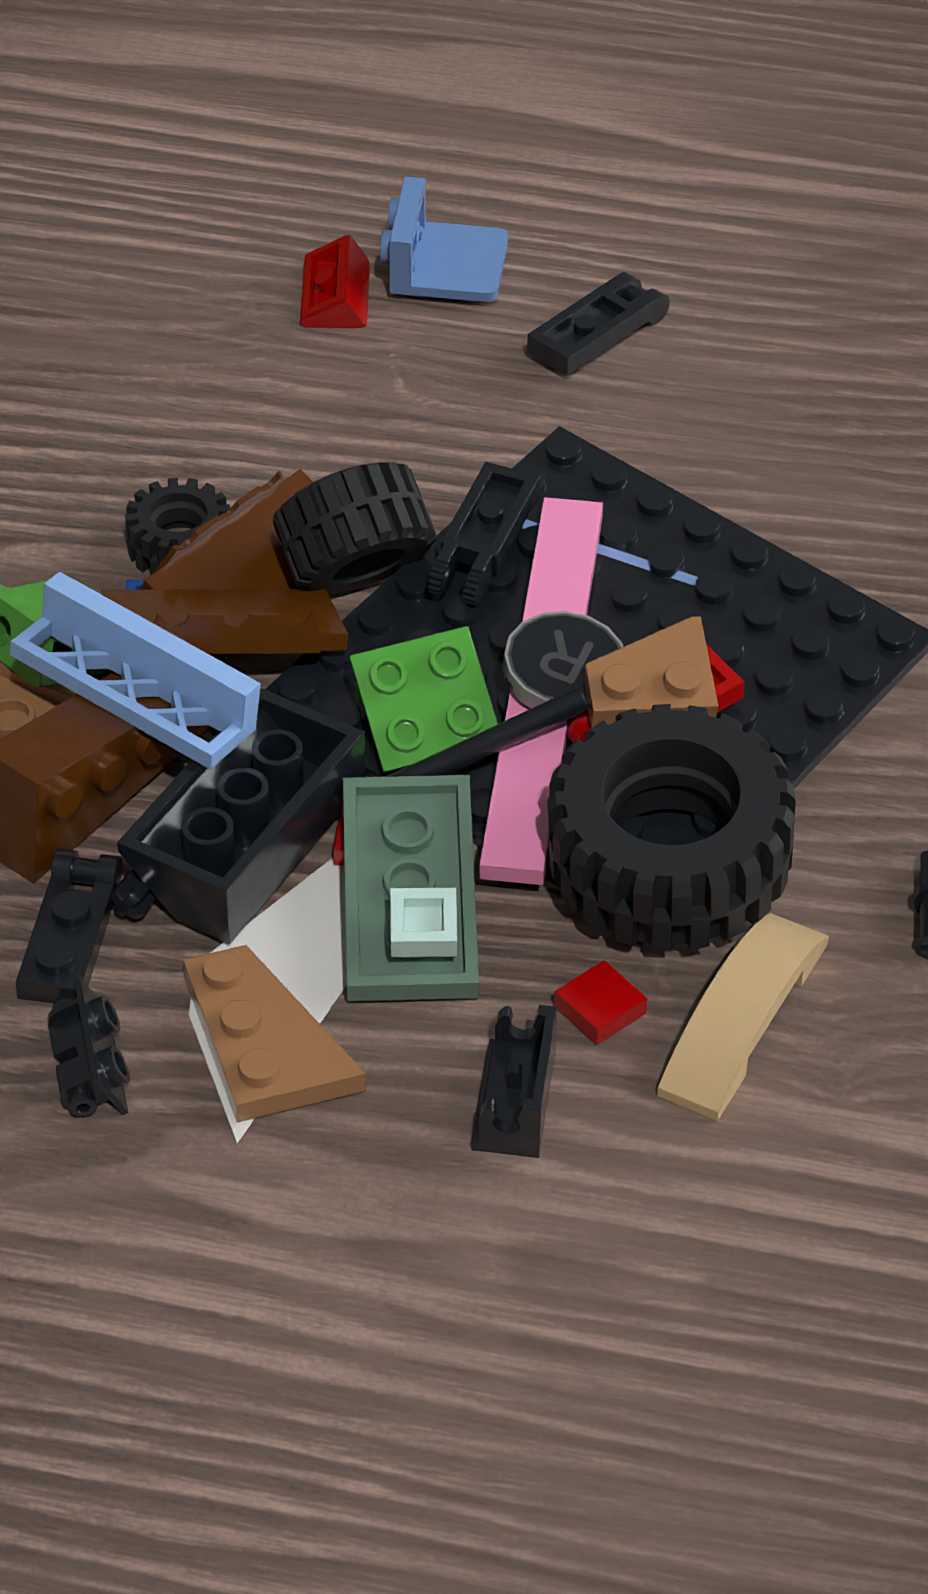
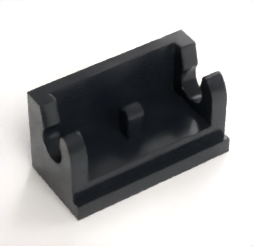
[472,1005,557,1158]

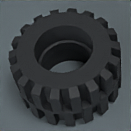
[272,462,437,594]

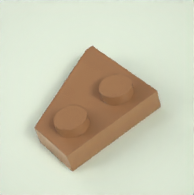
[584,616,718,728]

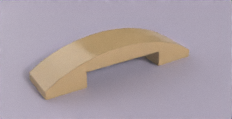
[657,913,829,1121]

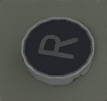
[502,611,623,718]

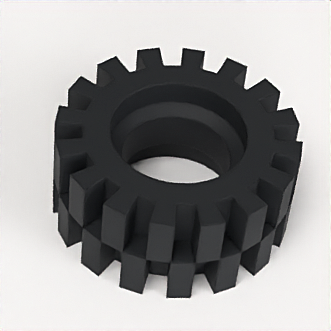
[125,478,230,575]

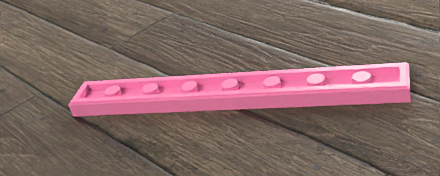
[479,497,603,885]

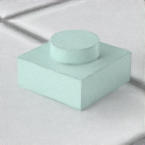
[390,888,457,957]

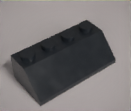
[117,688,365,944]

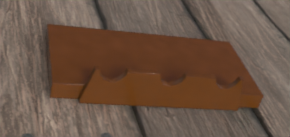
[140,469,313,660]
[101,589,348,654]

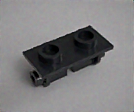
[47,976,130,1117]

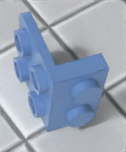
[380,176,508,302]

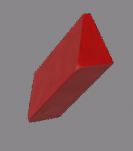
[300,234,370,328]

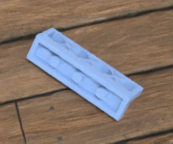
[10,571,261,769]

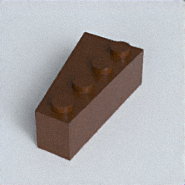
[0,672,209,884]

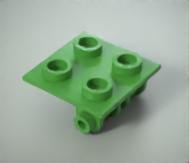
[349,626,498,773]

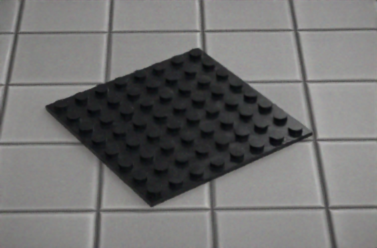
[265,426,928,946]

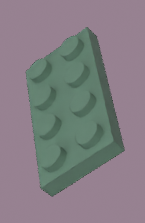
[343,775,479,1001]

